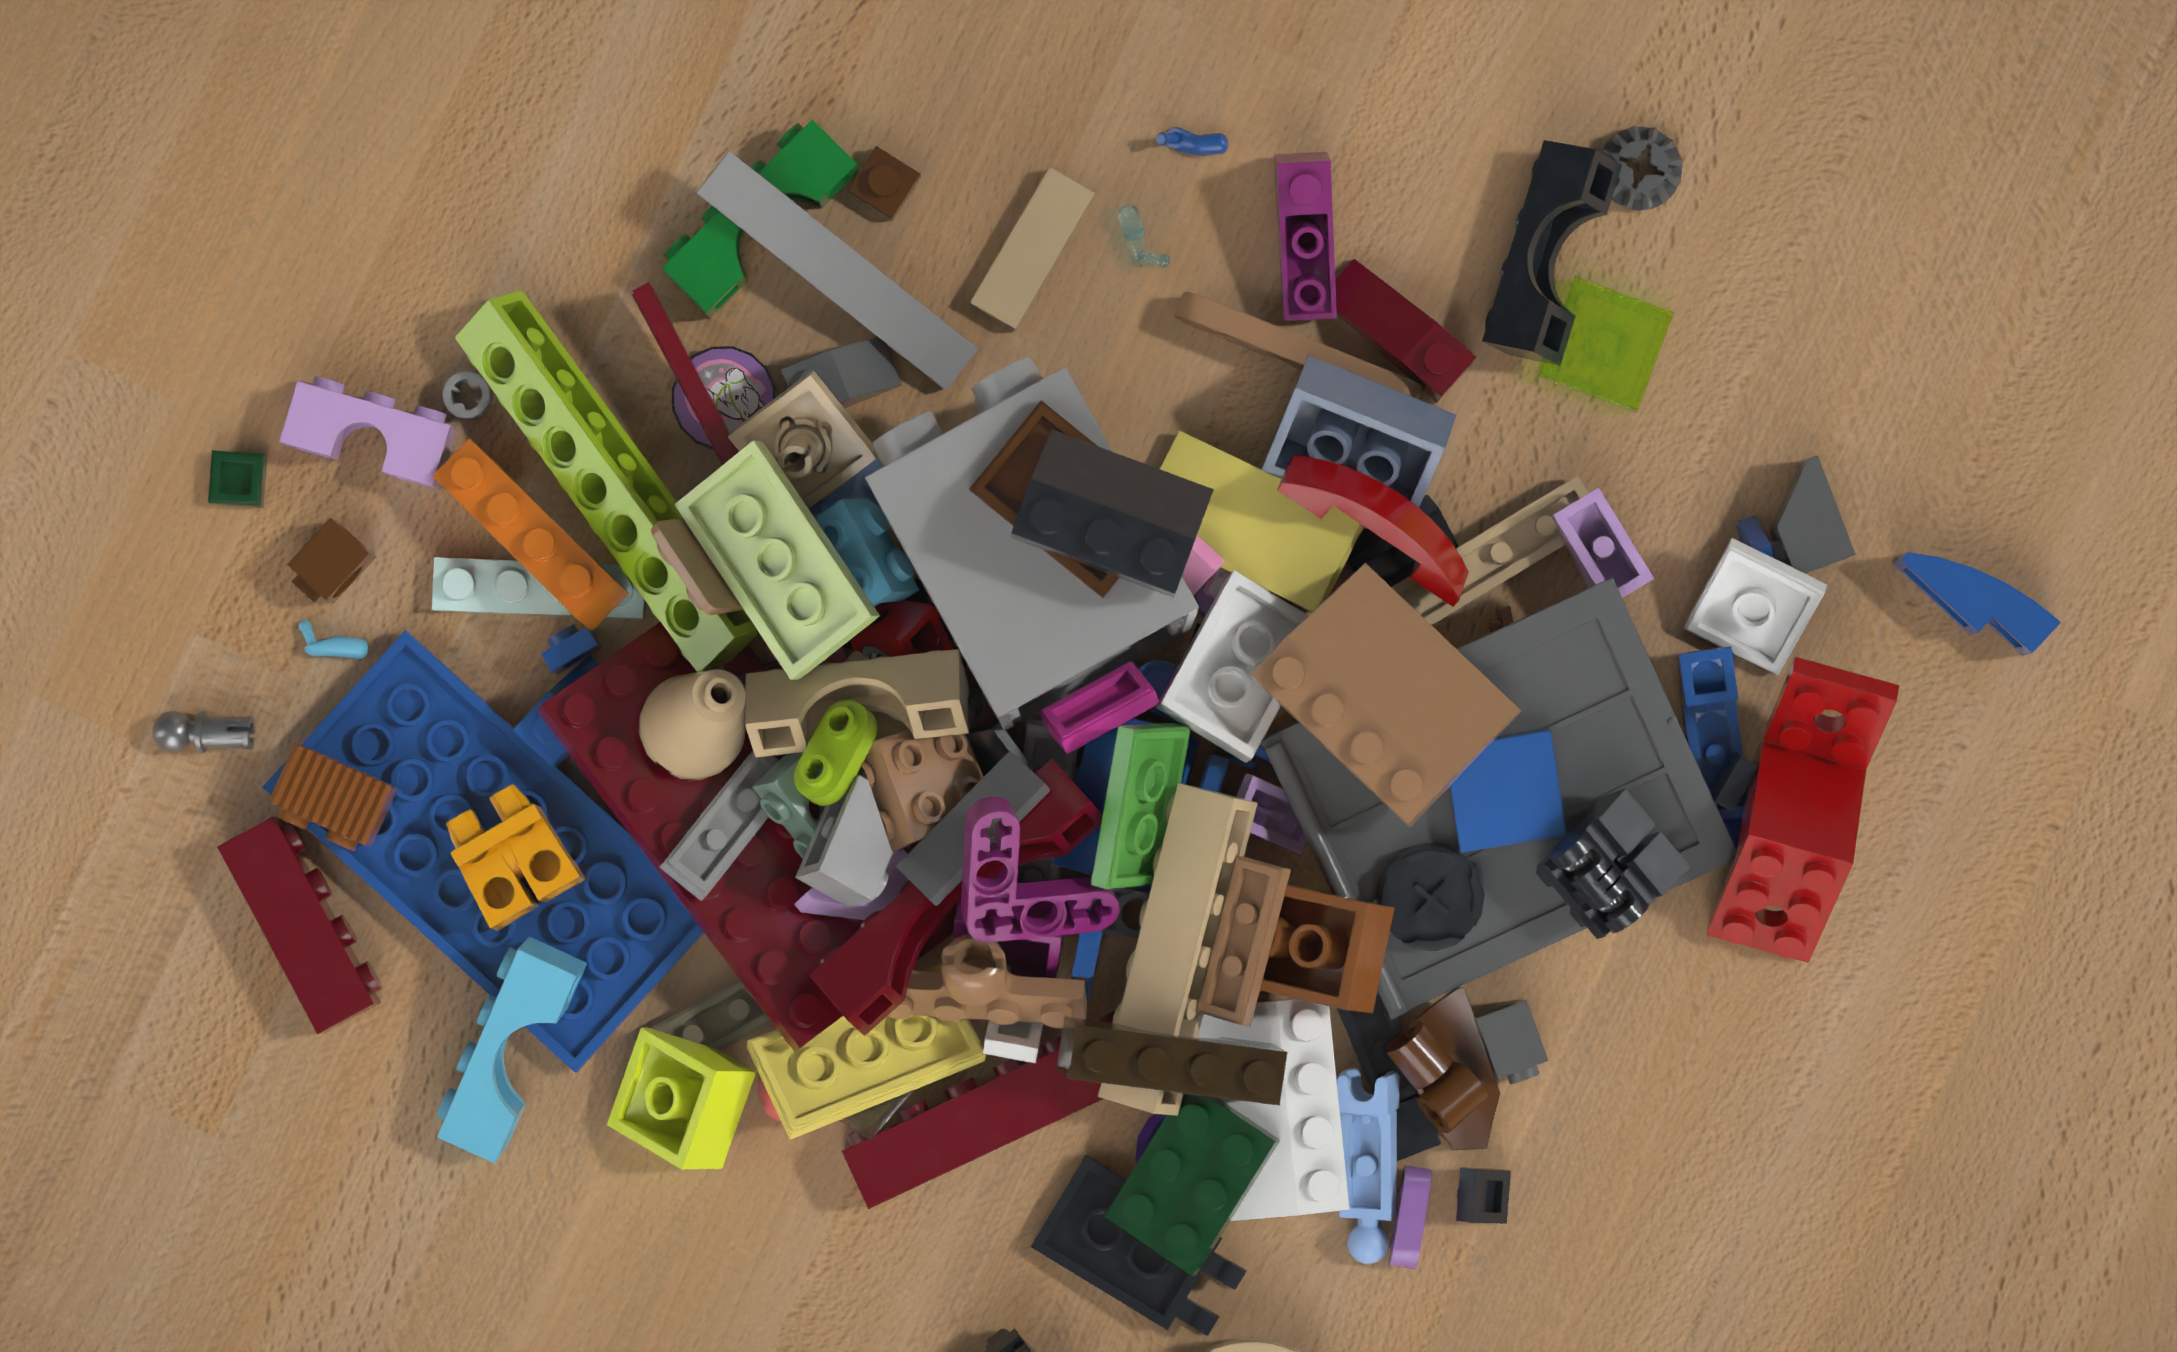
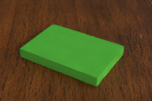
[1091,723,1190,889]

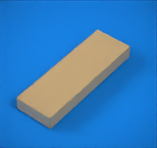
[970,167,1095,331]

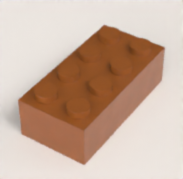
[1260,884,1395,1013]

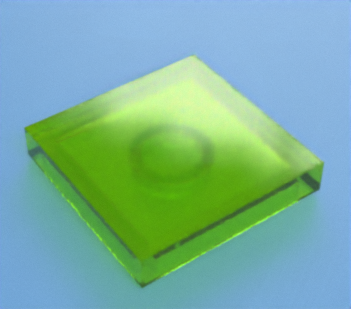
[1537,276,1674,413]

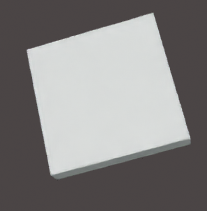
[1683,538,1827,675]

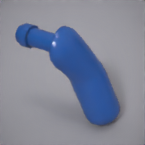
[1156,127,1229,156]

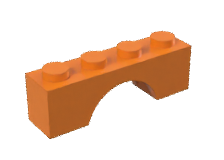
[433,438,629,631]

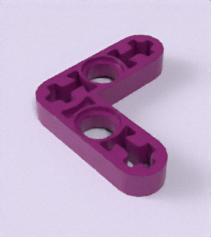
[961,796,1120,942]

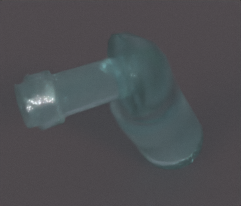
[1118,205,1170,268]

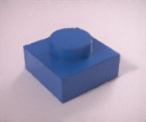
[541,624,602,674]

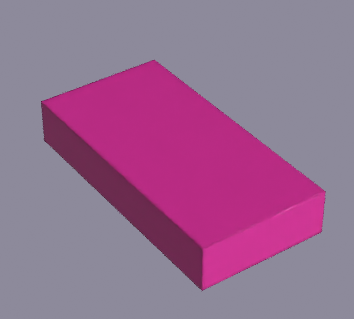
[1039,661,1159,755]

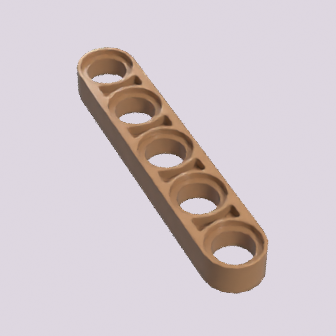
[1174,292,1424,399]

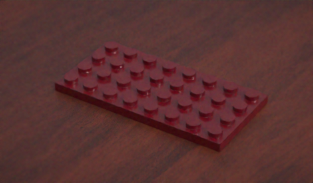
[537,622,955,1052]

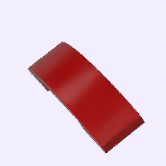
[1277,455,1469,607]

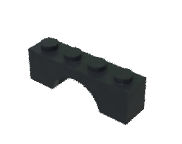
[1482,140,1622,366]

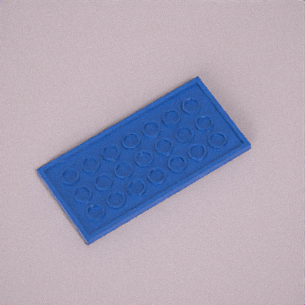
[262,630,704,1073]

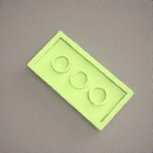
[674,440,880,680]

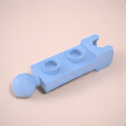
[1337,1068,1399,1264]

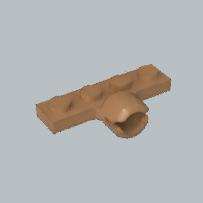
[887,934,1088,1028]

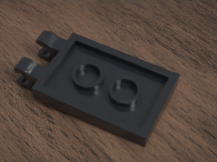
[1031,1155,1247,1336]

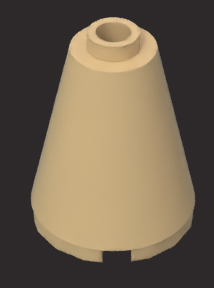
[639,669,746,780]

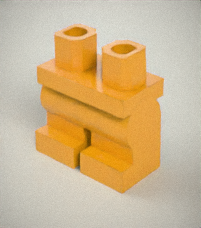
[446,784,586,931]

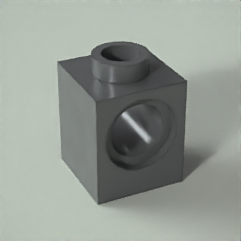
[1475,1000,1548,1084]

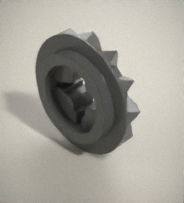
[1602,126,1683,210]

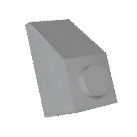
[795,775,893,908]

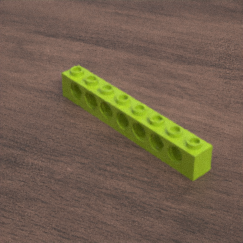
[455,290,759,672]

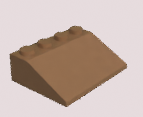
[1251,563,1521,828]

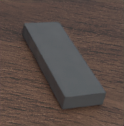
[896,751,1050,906]

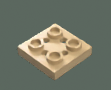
[728,370,878,509]

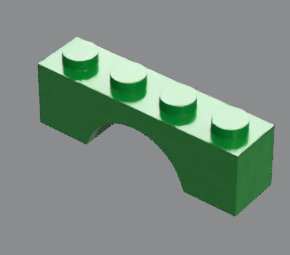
[662,119,859,318]

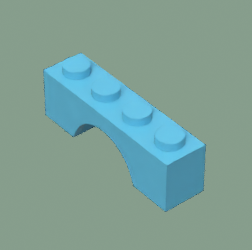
[436,937,587,1164]

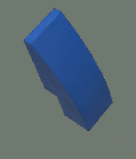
[1893,552,2061,656]

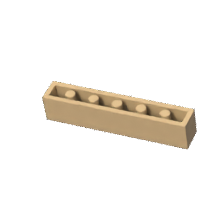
[1098,783,1257,1116]

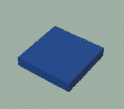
[1449,728,1566,853]

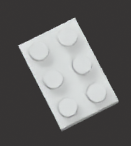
[1155,570,1308,763]

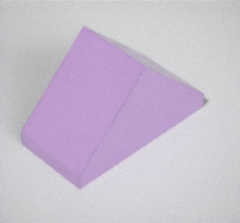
[1235,773,1307,854]

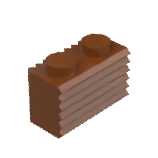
[268,743,398,851]

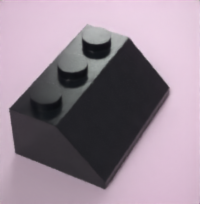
[1011,430,1214,598]

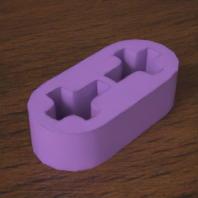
[1389,1165,1432,1269]

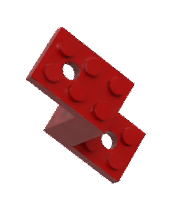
[1706,657,1899,963]

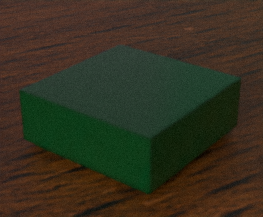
[208,450,268,508]

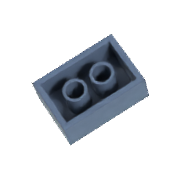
[1262,355,1456,508]

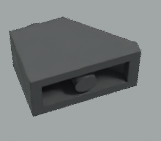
[781,337,902,409]
[1770,455,1856,574]

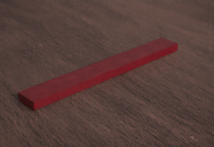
[631,282,849,663]

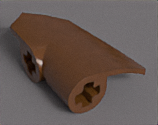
[1385,987,1500,1150]

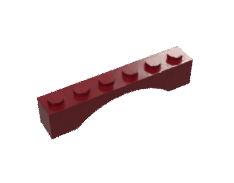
[809,759,1103,1036]

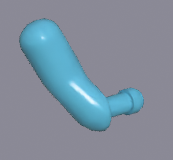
[298,620,368,659]

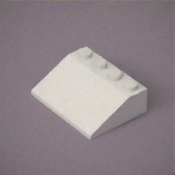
[1198,998,1350,1221]

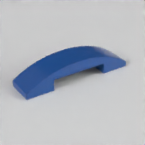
[1678,646,1747,851]

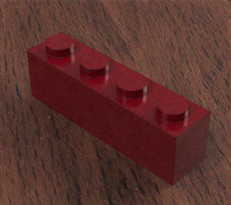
[217,816,382,1035]

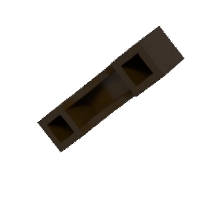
[1056,1016,1288,1106]

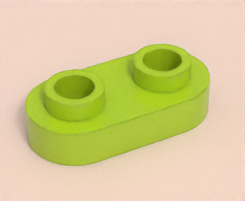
[794,700,877,806]

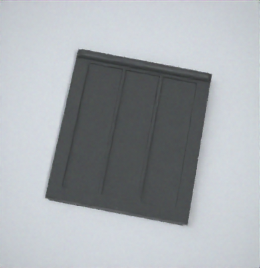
[1261,577,1737,1020]

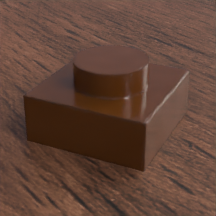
[848,146,921,220]

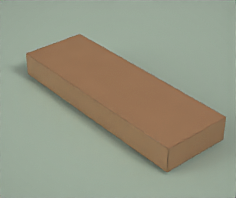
[1196,855,1291,1027]

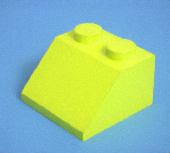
[607,1027,757,1170]

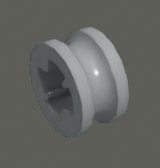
[443,371,493,421]

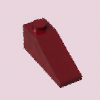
[1335,258,1476,403]

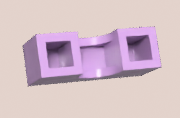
[279,376,457,490]

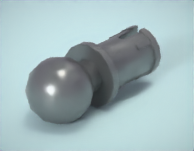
[152,711,255,753]

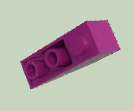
[1274,152,1337,321]

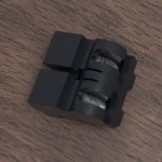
[1536,788,1691,939]

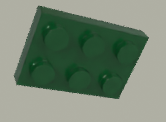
[1104,1093,1280,1276]

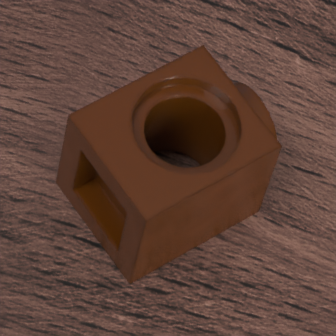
[287,518,376,603]

